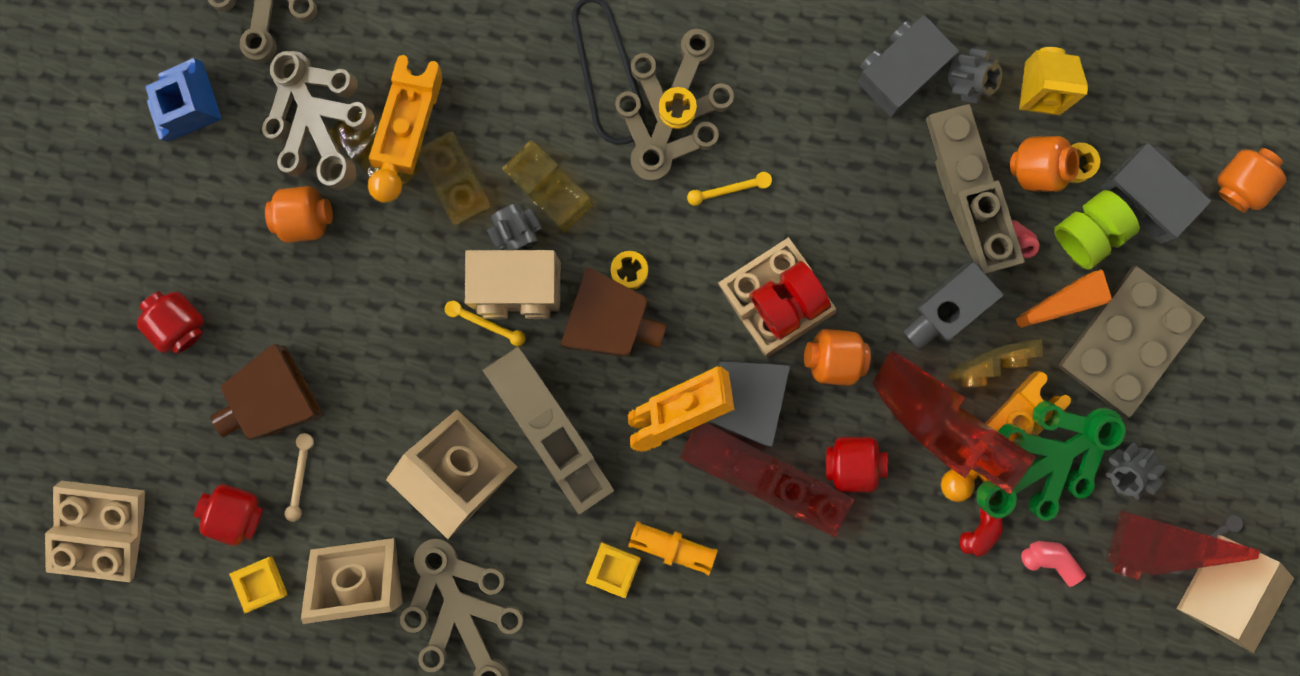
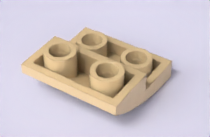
[718,237,836,359]
[45,481,145,582]

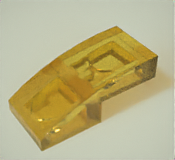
[501,140,594,233]

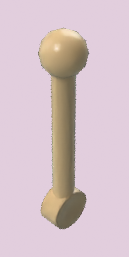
[284,433,314,522]

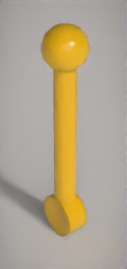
[687,172,772,206]
[444,301,526,346]

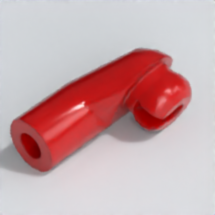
[959,498,1003,557]

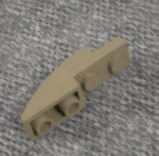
[926,104,1025,274]
[482,346,614,515]

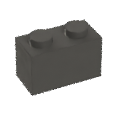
[857,15,959,117]
[1100,143,1212,244]

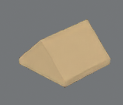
[1176,535,1294,653]
[301,538,403,624]

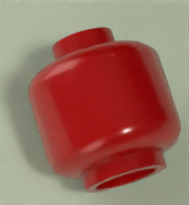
[137,291,204,355]
[826,436,888,493]
[193,484,264,546]

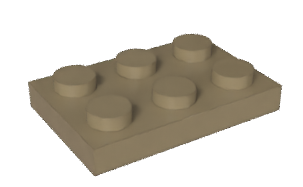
[1057,266,1205,418]

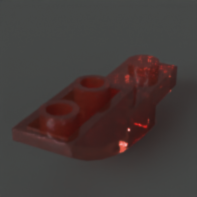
[872,351,1036,494]
[679,423,855,538]

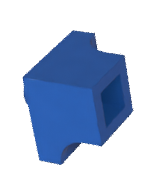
[145,58,222,142]

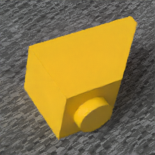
[1019,47,1088,115]

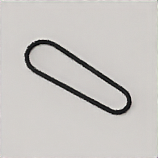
[571,0,646,145]

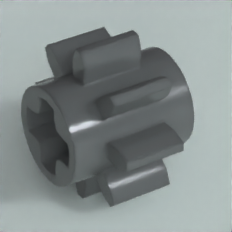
[948,48,1002,104]
[487,203,542,250]
[1106,443,1166,500]

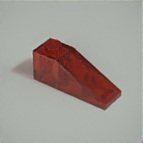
[1105,511,1260,580]

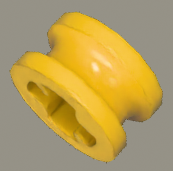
[659,87,697,129]
[1070,142,1100,183]
[610,251,648,290]

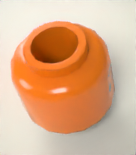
[1010,136,1079,192]
[1217,148,1286,213]
[265,186,333,243]
[804,329,871,386]

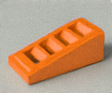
[1016,269,1112,328]

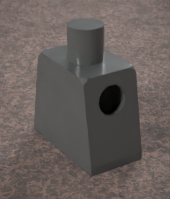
[902,262,1003,351]
[689,362,790,447]

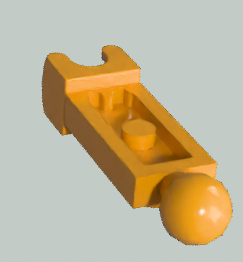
[368,55,442,203]
[941,371,1071,502]

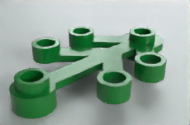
[977,401,1126,521]

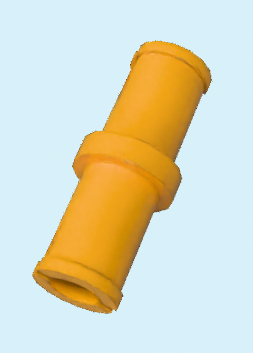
[628,521,718,576]

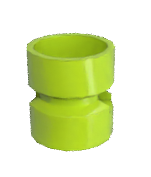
[1054,190,1140,270]

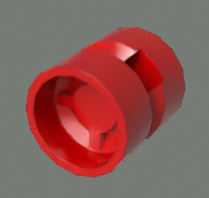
[749,261,831,340]

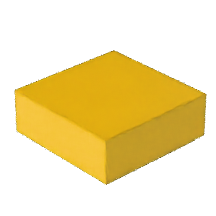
[586,542,641,599]
[229,556,288,613]

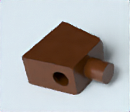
[560,267,667,358]
[210,344,324,440]

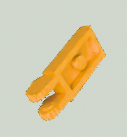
[627,366,735,452]

